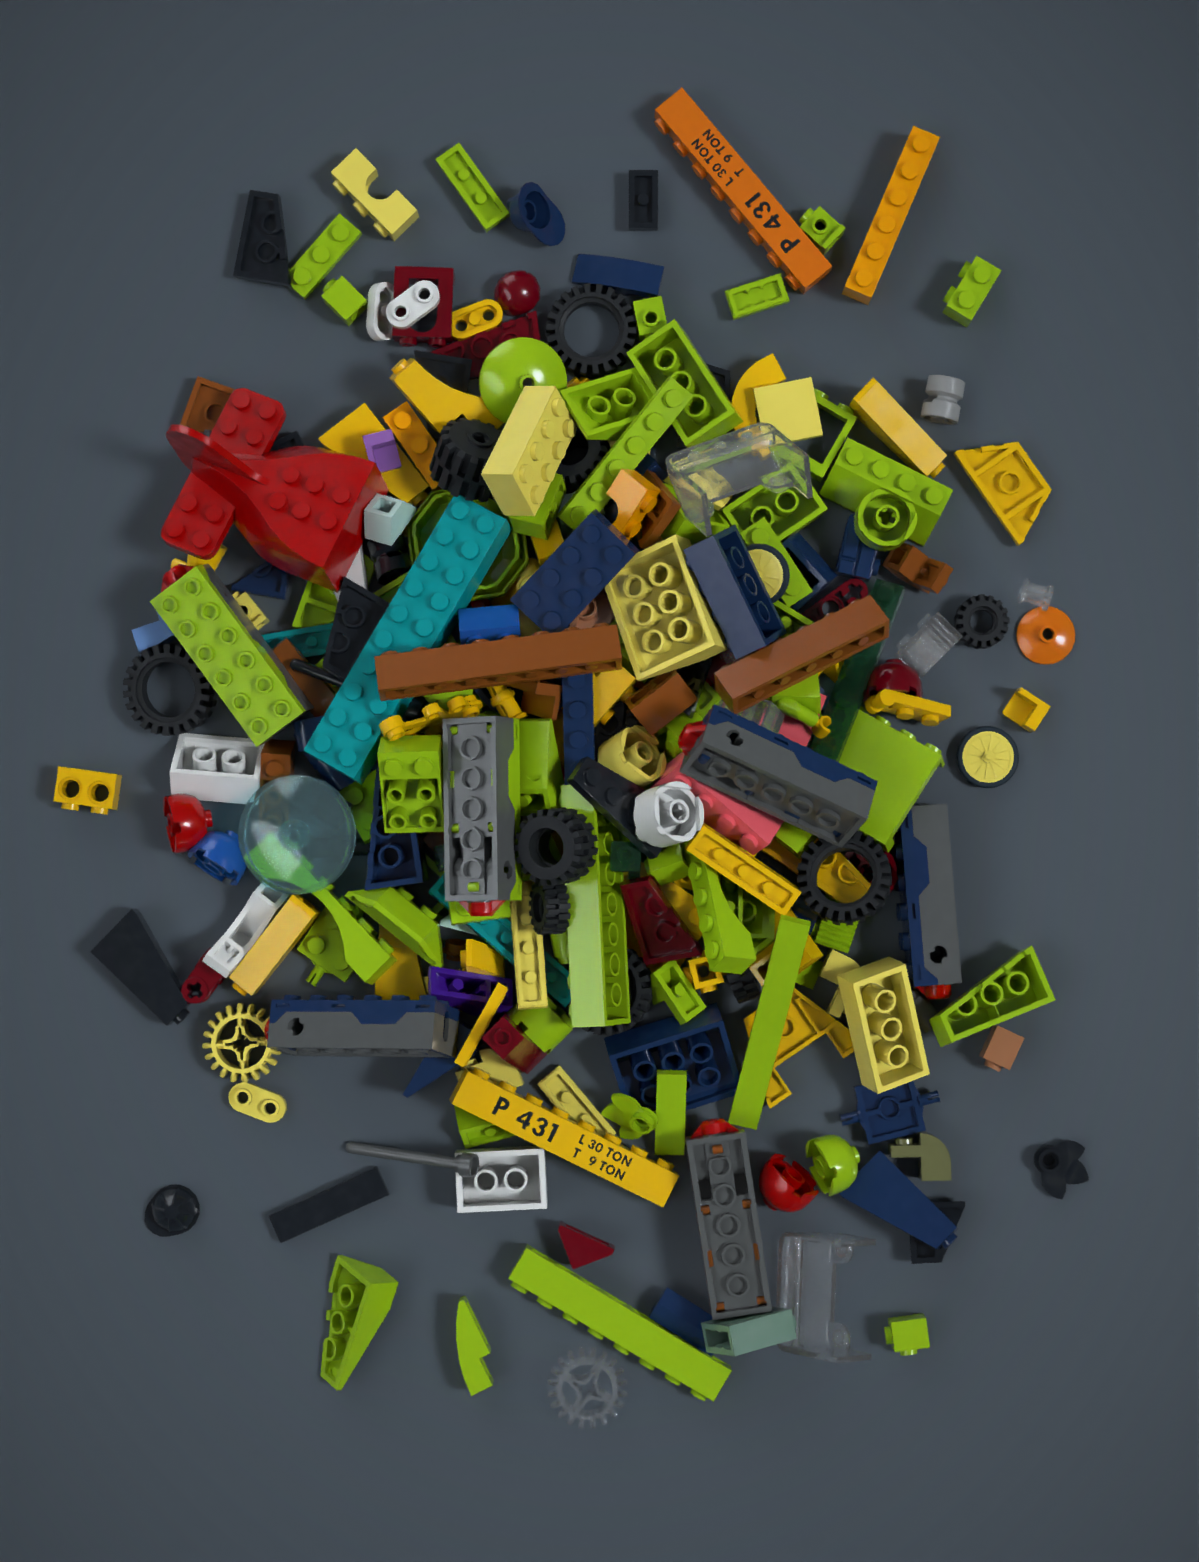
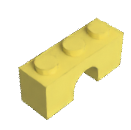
[331,148,419,241]

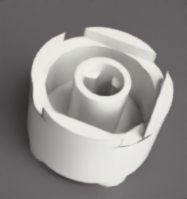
[633,781,704,848]

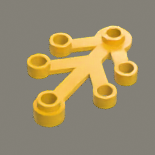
[379,695,483,741]

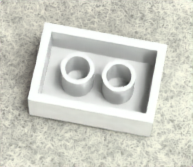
[455,1146,548,1213]

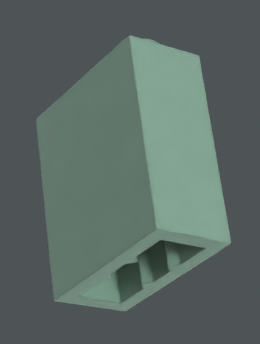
[701,1307,797,1356]

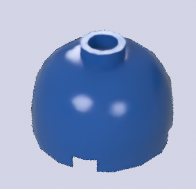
[187,830,248,886]

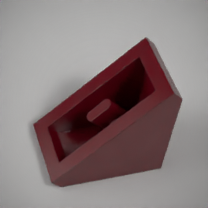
[558,1221,615,1270]

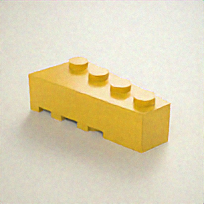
[552,666,636,769]

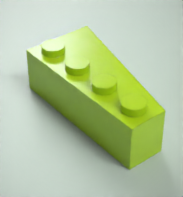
[929,945,1056,1047]

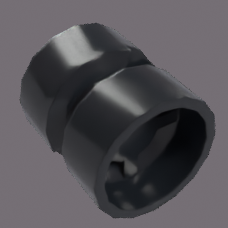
[367,533,412,585]

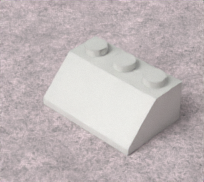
[170,733,264,805]

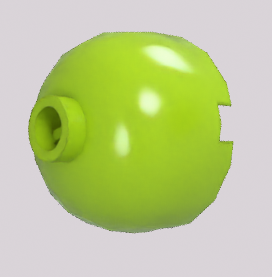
[805,1135,860,1196]

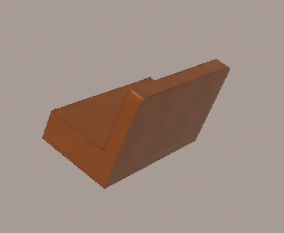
[624,670,697,735]
[506,680,562,721]

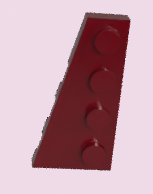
[431,310,540,380]

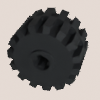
[429,418,502,502]

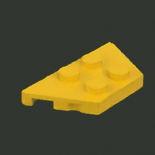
[953,442,1052,547]

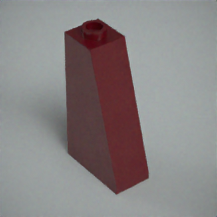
[482,1013,547,1074]

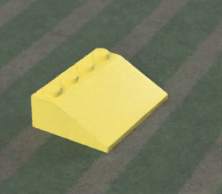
[604,534,727,681]

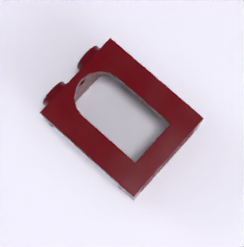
[392,266,455,348]

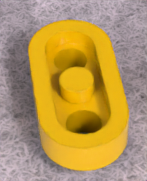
[452,299,503,341]

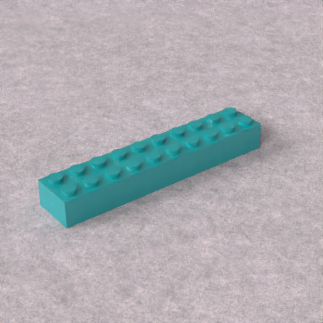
[304,495,512,785]

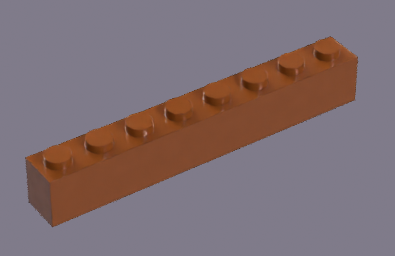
[374,623,622,701]

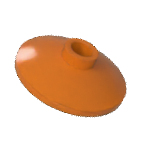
[1016,606,1075,665]

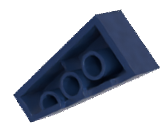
[365,767,429,890]

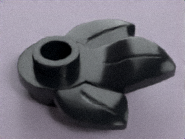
[1034,1140,1089,1199]

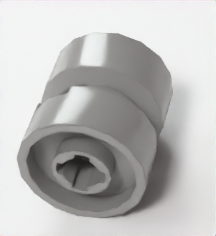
[920,375,966,425]

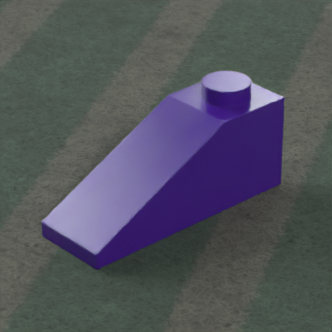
[428,966,513,1019]

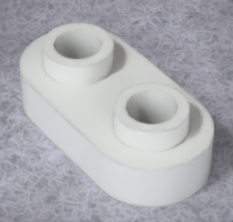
[386,280,440,329]
[366,282,394,341]

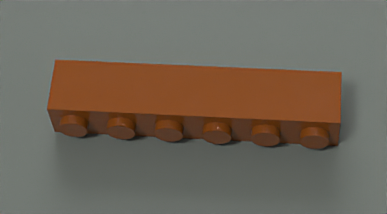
[714,595,890,714]

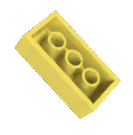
[481,386,577,516]
[837,956,930,1094]

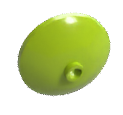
[479,337,567,423]

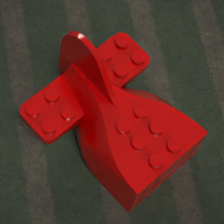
[161,388,389,593]

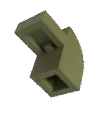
[888,1131,951,1181]

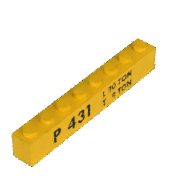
[449,1067,679,1208]

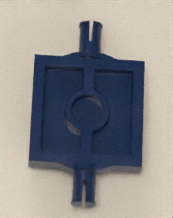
[839,1080,940,1145]

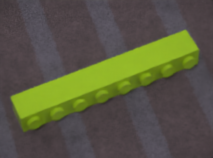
[508,1244,732,1402]

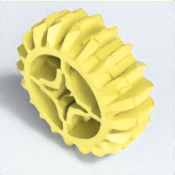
[202,1003,282,1083]

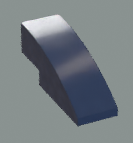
[572,254,664,298]

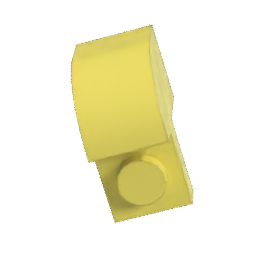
[818,949,860,1018]
[455,1047,524,1087]

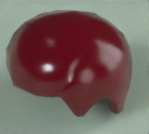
[494,270,541,317]

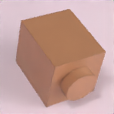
[979,1025,1025,1072]

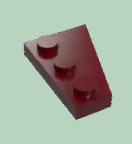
[620,875,703,965]

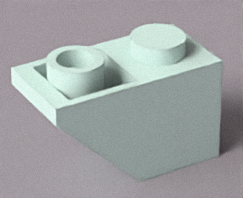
[364,493,417,546]

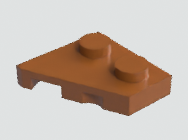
[638,470,681,549]

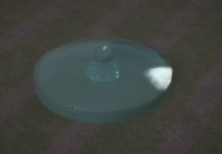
[238,775,356,895]

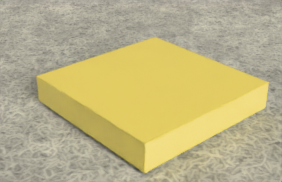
[753,377,823,448]

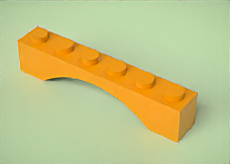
[842,126,940,305]

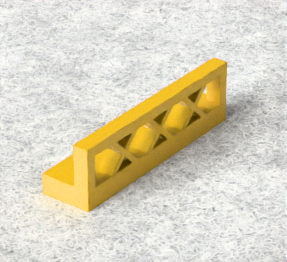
[685,822,802,915]

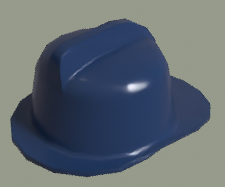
[506,182,565,246]

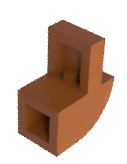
[882,543,953,594]

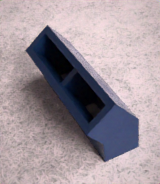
[649,1287,714,1357]

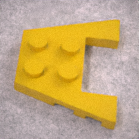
[743,988,854,1109]

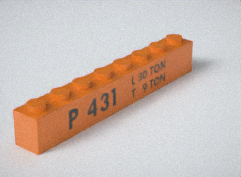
[654,87,832,294]

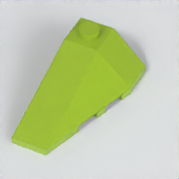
[320,1255,399,1390]

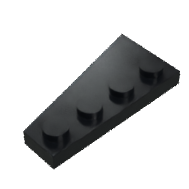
[567,756,662,859]

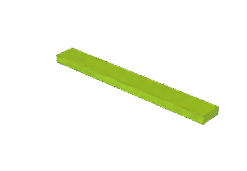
[728,914,811,1130]

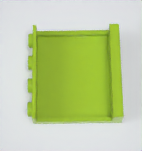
[810,700,945,853]

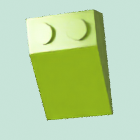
[559,367,653,441]

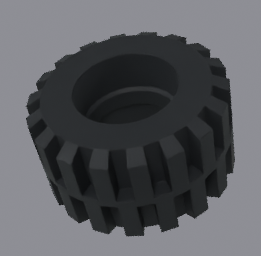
[556,420,611,494]
[514,807,598,886]

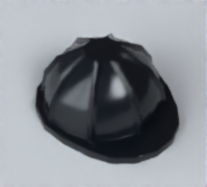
[145,1185,200,1237]

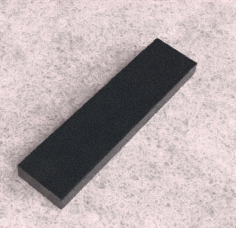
[269,1167,389,1243]

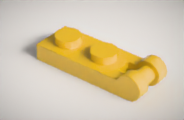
[865,689,951,726]

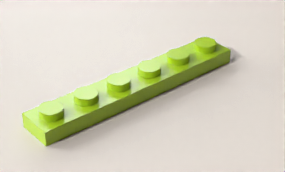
[556,376,693,530]

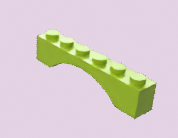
[246,832,397,985]
[682,840,756,974]

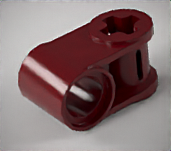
[181,947,225,1004]

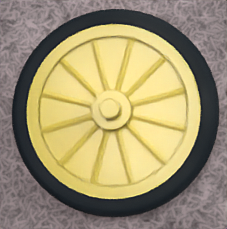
[746,544,790,603]
[957,726,1019,788]

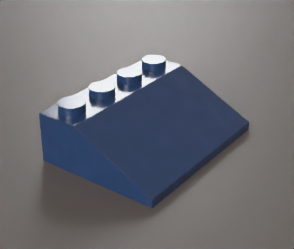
[604,1002,739,1114]

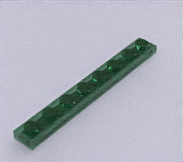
[810,578,905,762]

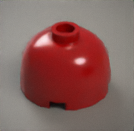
[163,794,213,854]
[759,1154,819,1212]

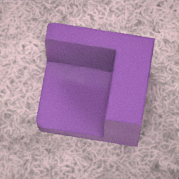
[362,429,402,473]

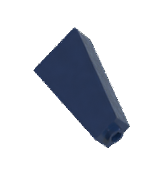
[839,1151,958,1250]

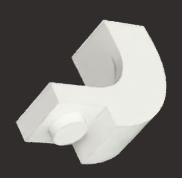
[202,877,291,978]

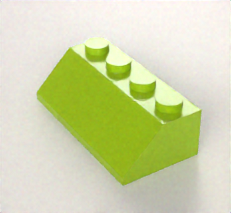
[819,437,953,547]

